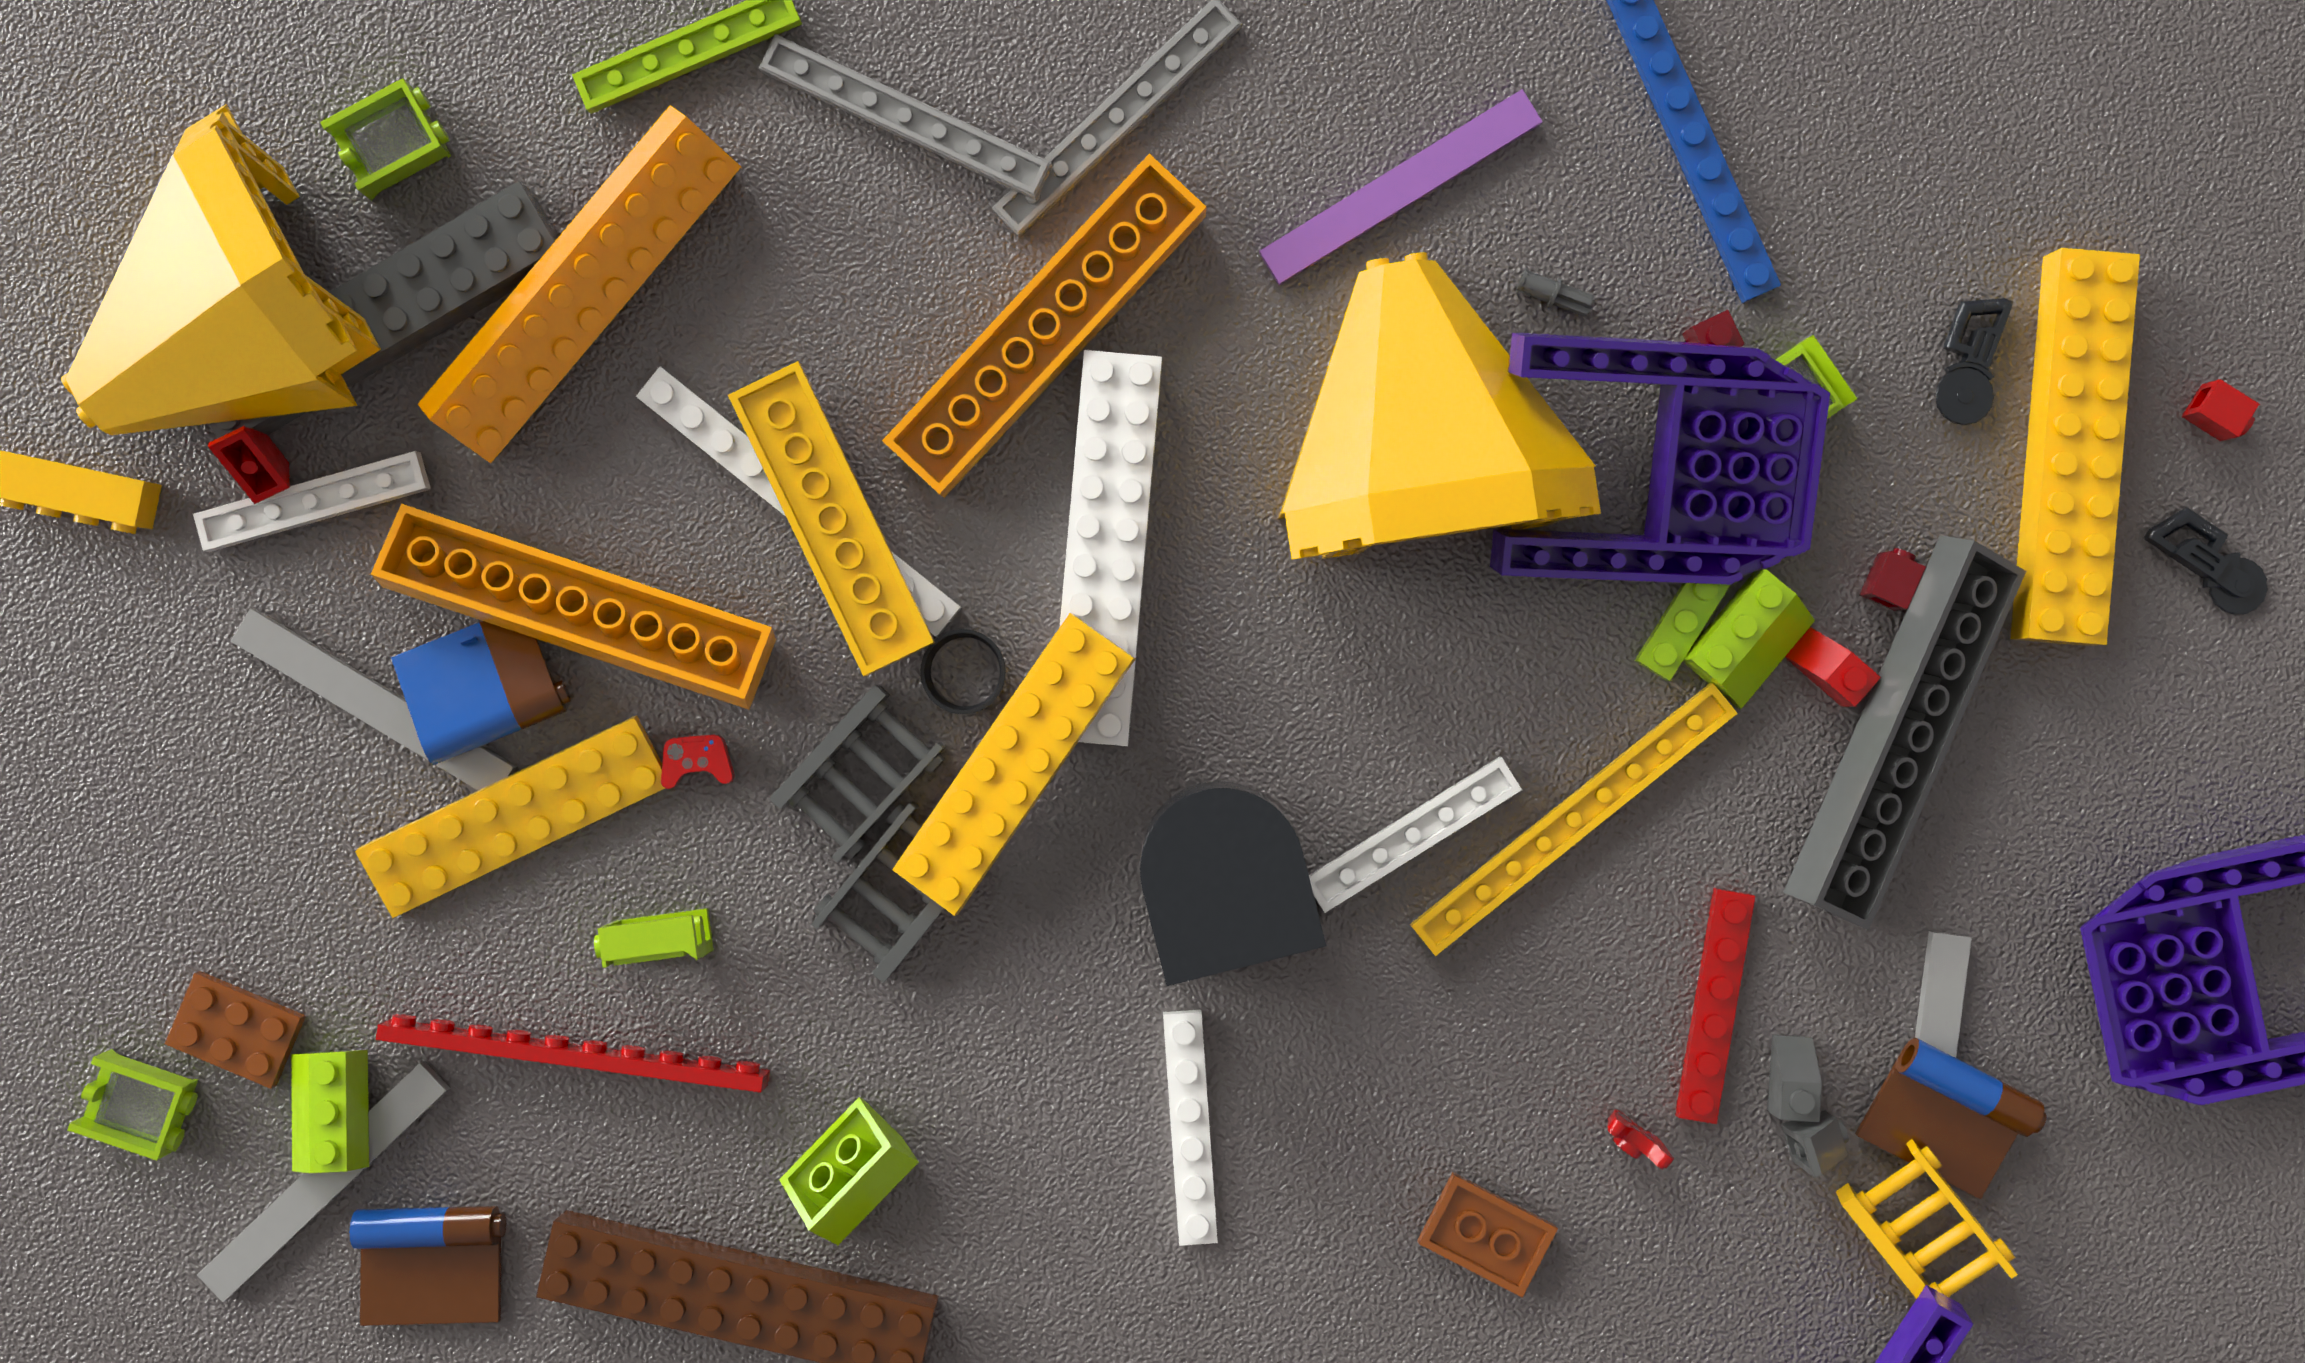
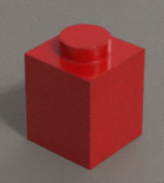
[2181,379,2260,441]

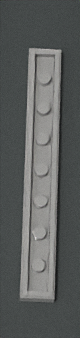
[992,0,1242,238]
[759,34,1053,200]
[231,608,517,790]
[197,1061,450,1303]

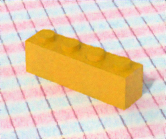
[0,450,162,534]

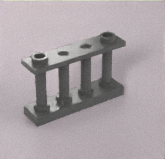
[769,685,946,862]
[811,801,944,983]

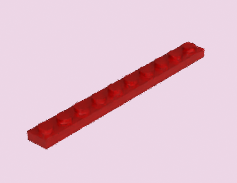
[376,1014,770,1093]

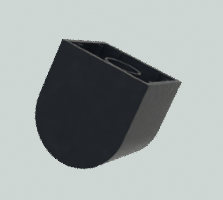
[1140,781,1326,986]

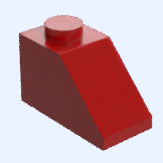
[208,426,290,504]
[1785,627,1881,707]

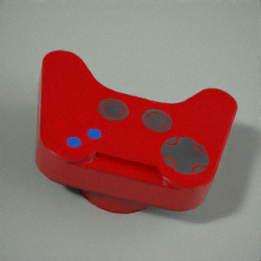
[661,734,735,789]
[1607,1109,1674,1170]

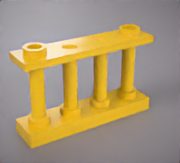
[1836,1139,2018,1299]

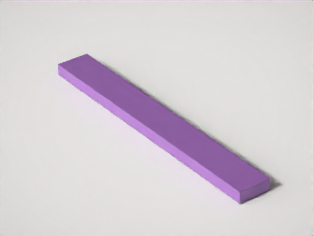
[1259,89,1543,286]

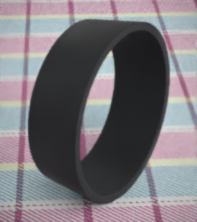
[920,629,1006,714]

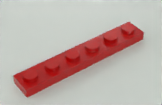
[1675,888,1755,1124]

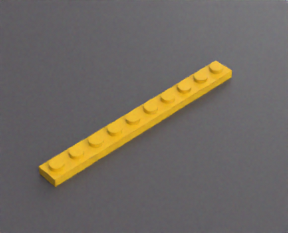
[1409,683,1738,956]

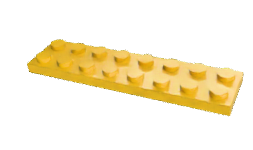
[728,361,935,676]
[892,613,1136,916]
[355,715,665,918]

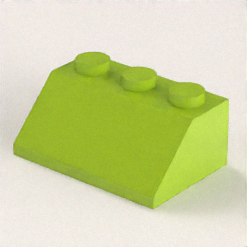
[1683,569,1815,709]
[291,1050,369,1173]
[779,1097,919,1245]

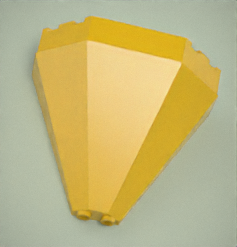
[61,104,381,435]
[1278,252,1601,560]

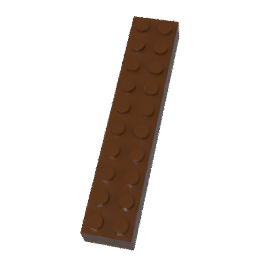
[536,1210,939,1363]

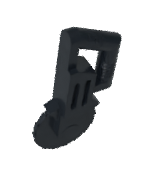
[1935,298,2013,425]
[2144,507,2268,614]

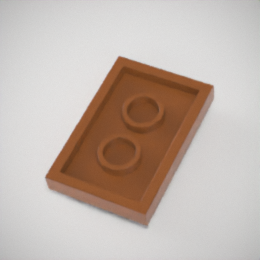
[164,971,306,1089]
[1417,1172,1558,1298]

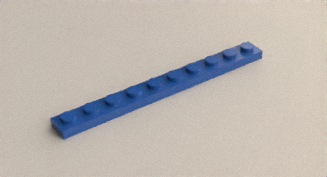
[1606,0,1781,303]

